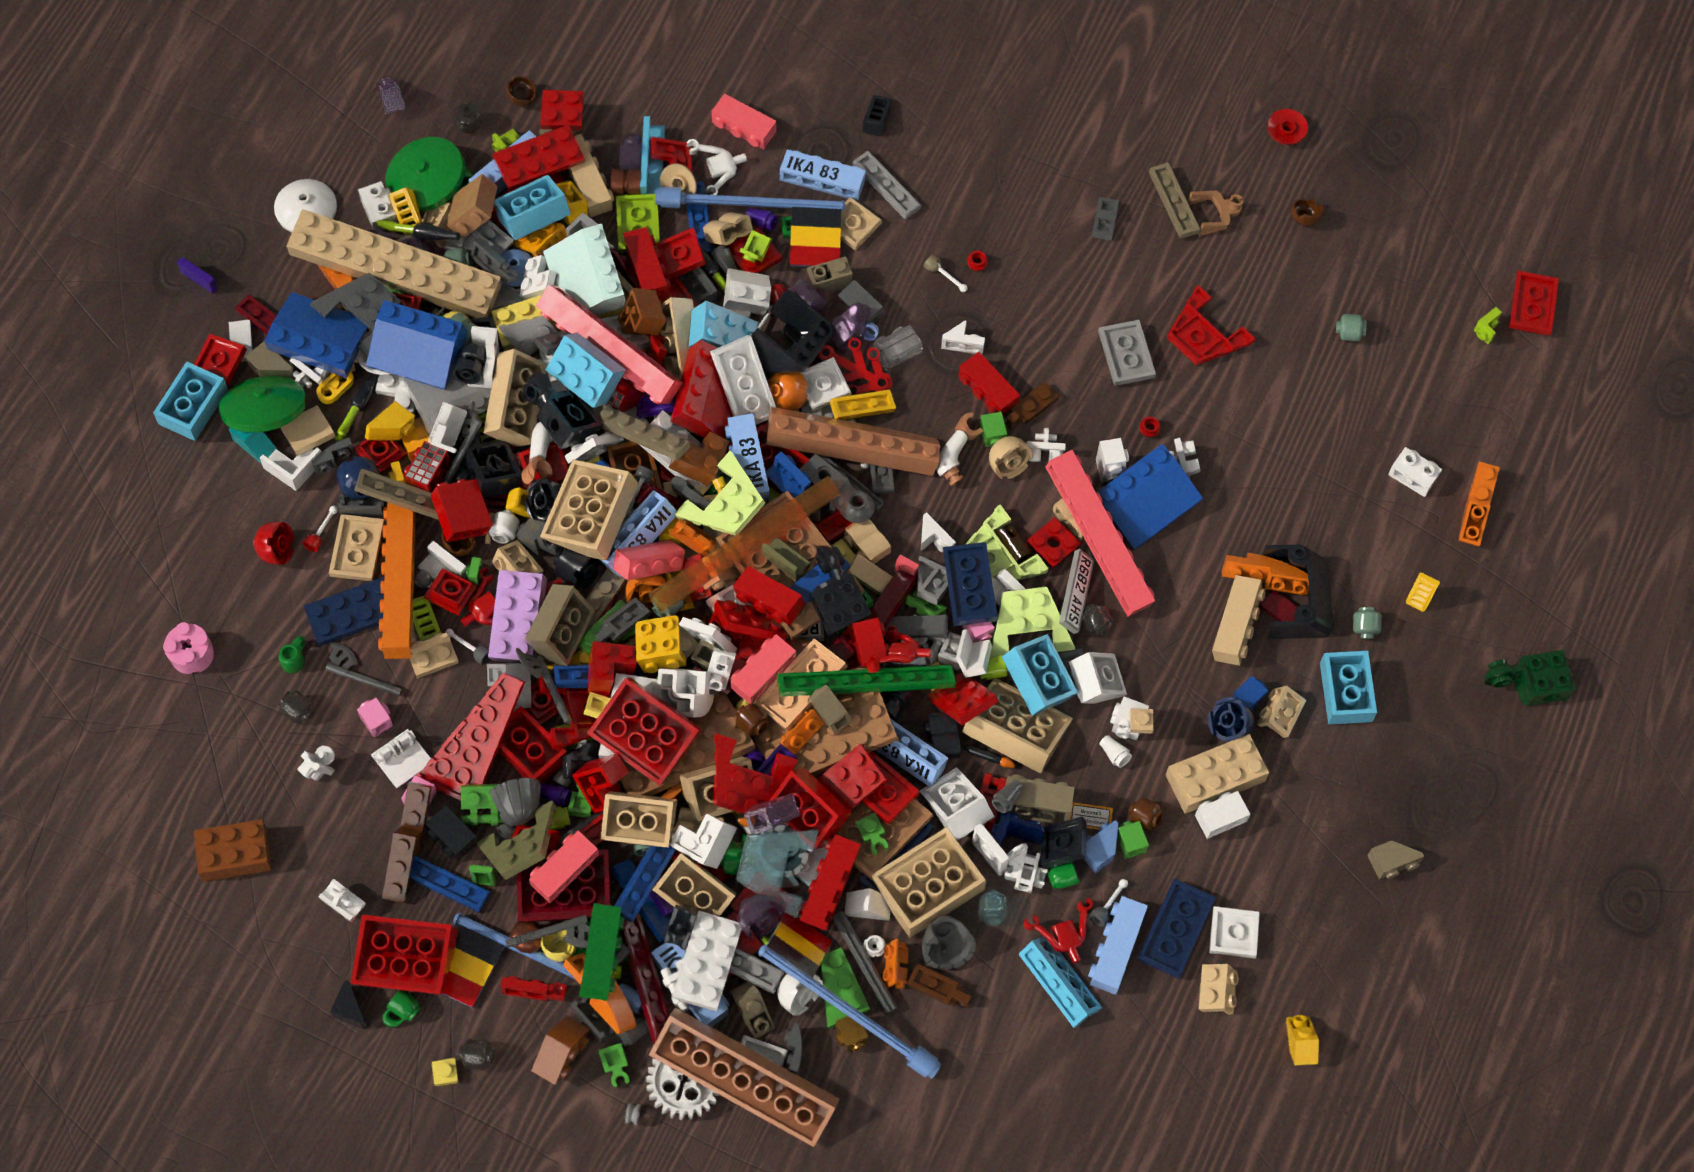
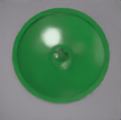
[385,137,465,212]
[219,376,306,432]

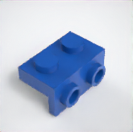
[765,452,811,502]

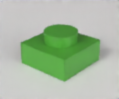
[466,557,483,587]

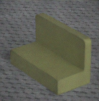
[761,537,810,581]

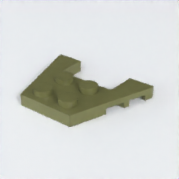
[476,801,557,880]

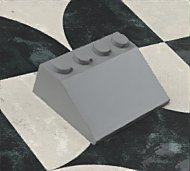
[403,359,491,436]

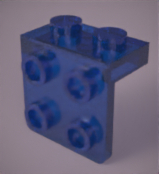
[991,813,1045,847]

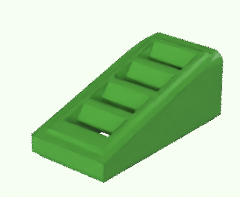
[469,865,498,886]

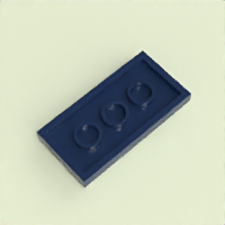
[943,542,998,626]
[304,576,385,647]
[1137,878,1216,979]

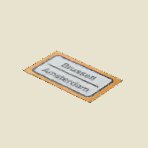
[1069,802,1113,830]

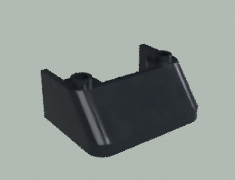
[751,289,834,374]
[1262,544,1334,639]

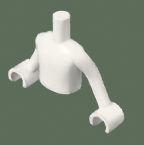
[686,139,747,195]

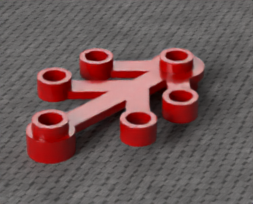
[818,338,892,396]

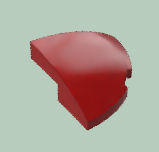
[648,332,667,370]

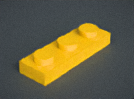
[829,390,896,420]

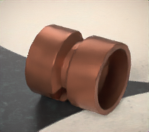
[611,169,641,196]

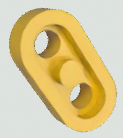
[317,371,354,404]

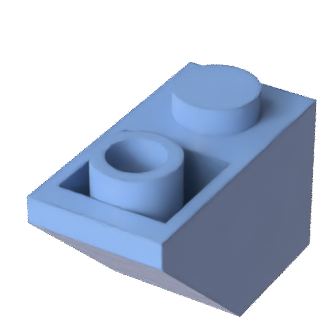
[1084,820,1118,874]

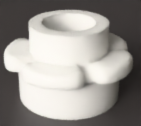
[863,935,886,957]

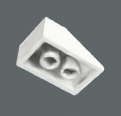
[919,767,994,840]

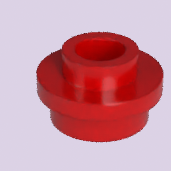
[967,251,988,271]
[1139,417,1161,437]

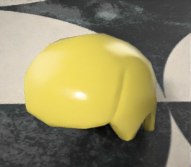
[541,930,577,962]

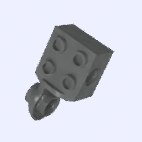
[800,454,875,523]

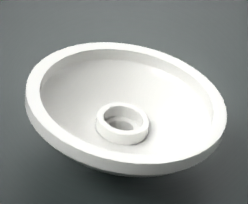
[274,179,337,232]

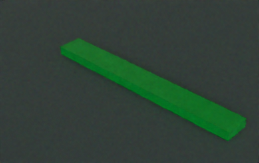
[777,665,956,697]

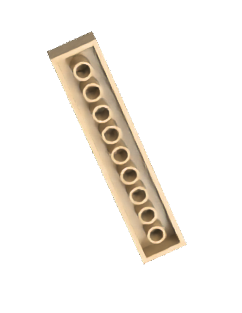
[287,209,502,318]

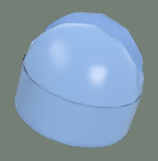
[861,323,879,341]

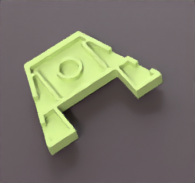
[675,451,765,536]
[966,505,1048,581]
[990,587,1075,657]

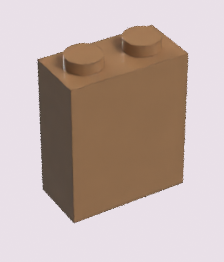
[447,174,497,239]

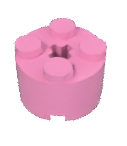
[163,622,214,674]

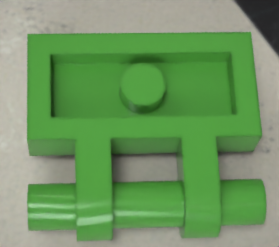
[461,784,505,826]

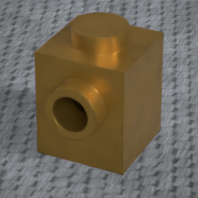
[835,1016,868,1052]

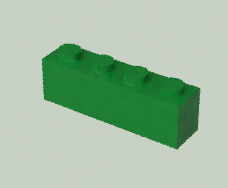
[579,903,624,1001]

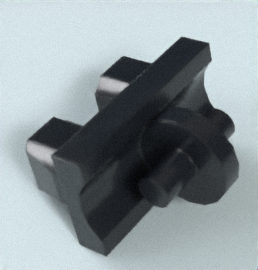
[664,904,698,950]

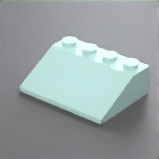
[543,223,626,315]

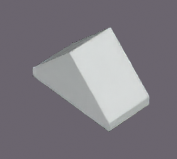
[845,888,891,921]

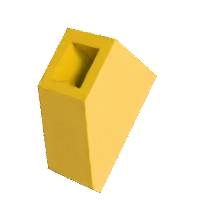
[1286,1015,1319,1065]

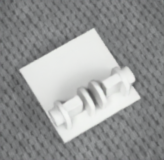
[371,729,431,789]

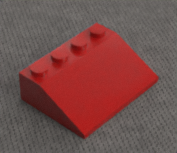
[670,339,733,445]
[587,677,703,786]
[350,915,458,995]

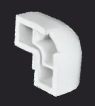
[657,669,714,717]

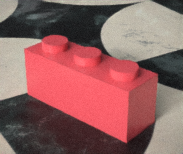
[712,94,776,150]
[613,540,685,580]
[731,634,796,704]
[529,831,599,903]

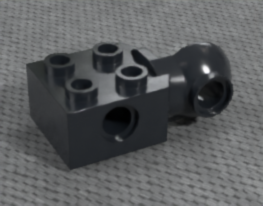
[522,372,603,449]
[455,425,522,498]
[809,545,872,636]

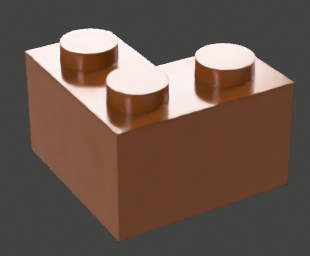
[618,288,666,335]
[668,432,729,486]
[531,1015,590,1085]

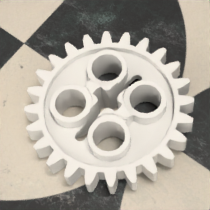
[646,1059,720,1120]

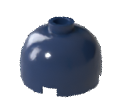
[336,456,380,500]
[1208,697,1254,742]

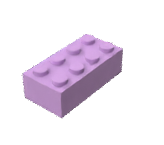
[488,570,547,663]

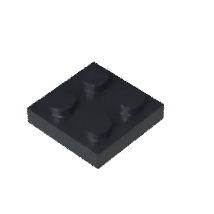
[1041,816,1087,869]

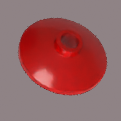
[1267,109,1308,145]

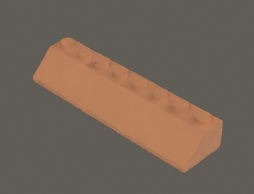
[765,406,940,476]
[649,1007,839,1147]

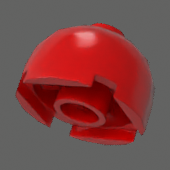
[253,521,294,565]

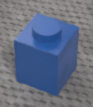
[1232,676,1268,710]

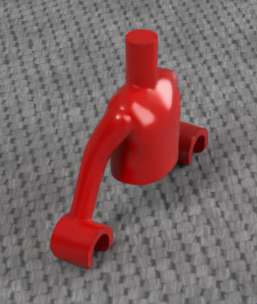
[460,567,495,627]
[866,625,932,673]
[1023,898,1093,964]

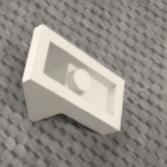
[941,321,985,355]
[921,512,956,552]
[938,632,961,671]

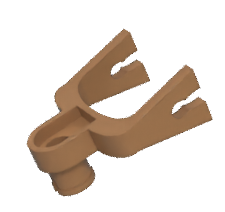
[1187,191,1243,236]

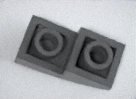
[312,438,355,475]
[784,1023,802,1075]

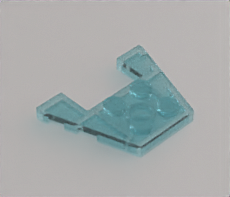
[736,829,819,918]

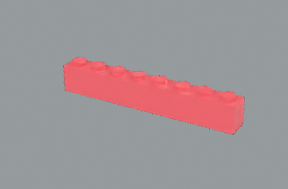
[536,285,683,405]
[1045,450,1155,617]

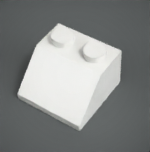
[723,268,771,316]
[1069,652,1127,704]

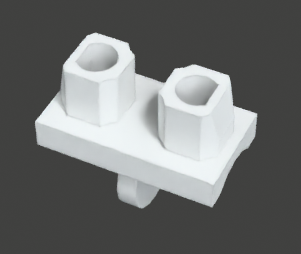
[289,358,330,388]
[1026,428,1066,462]
[1170,438,1201,479]
[707,648,736,691]
[298,746,335,781]
[319,879,366,922]

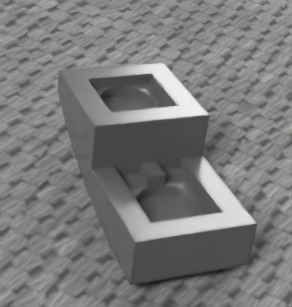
[1091,197,1119,241]

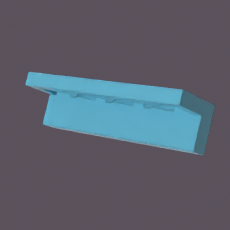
[640,116,665,194]
[1019,936,1102,1028]

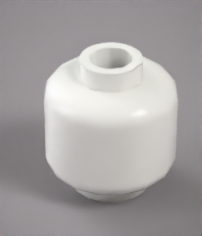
[489,510,520,544]

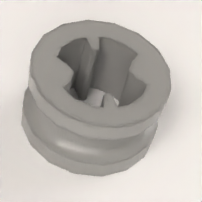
[625,1102,641,1125]

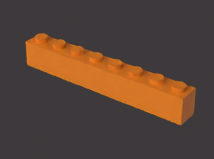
[378,502,416,659]

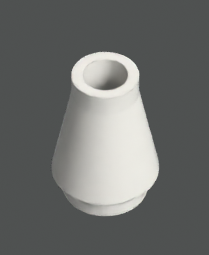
[1100,735,1132,768]

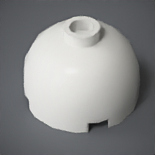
[777,973,823,1016]

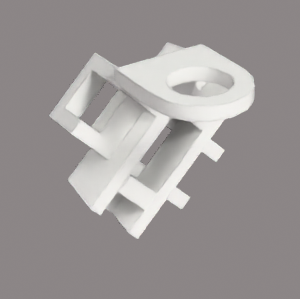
[1005,843,1048,893]

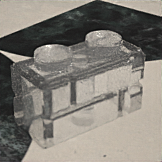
[873,325,923,371]

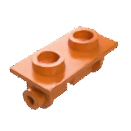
[669,519,716,558]
[779,709,825,755]
[883,939,909,989]

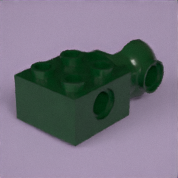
[1484,650,1576,706]

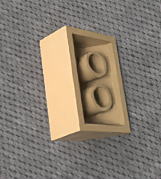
[679,756,753,822]
[601,792,677,848]

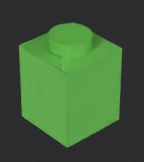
[979,412,1007,447]
[1117,821,1149,859]

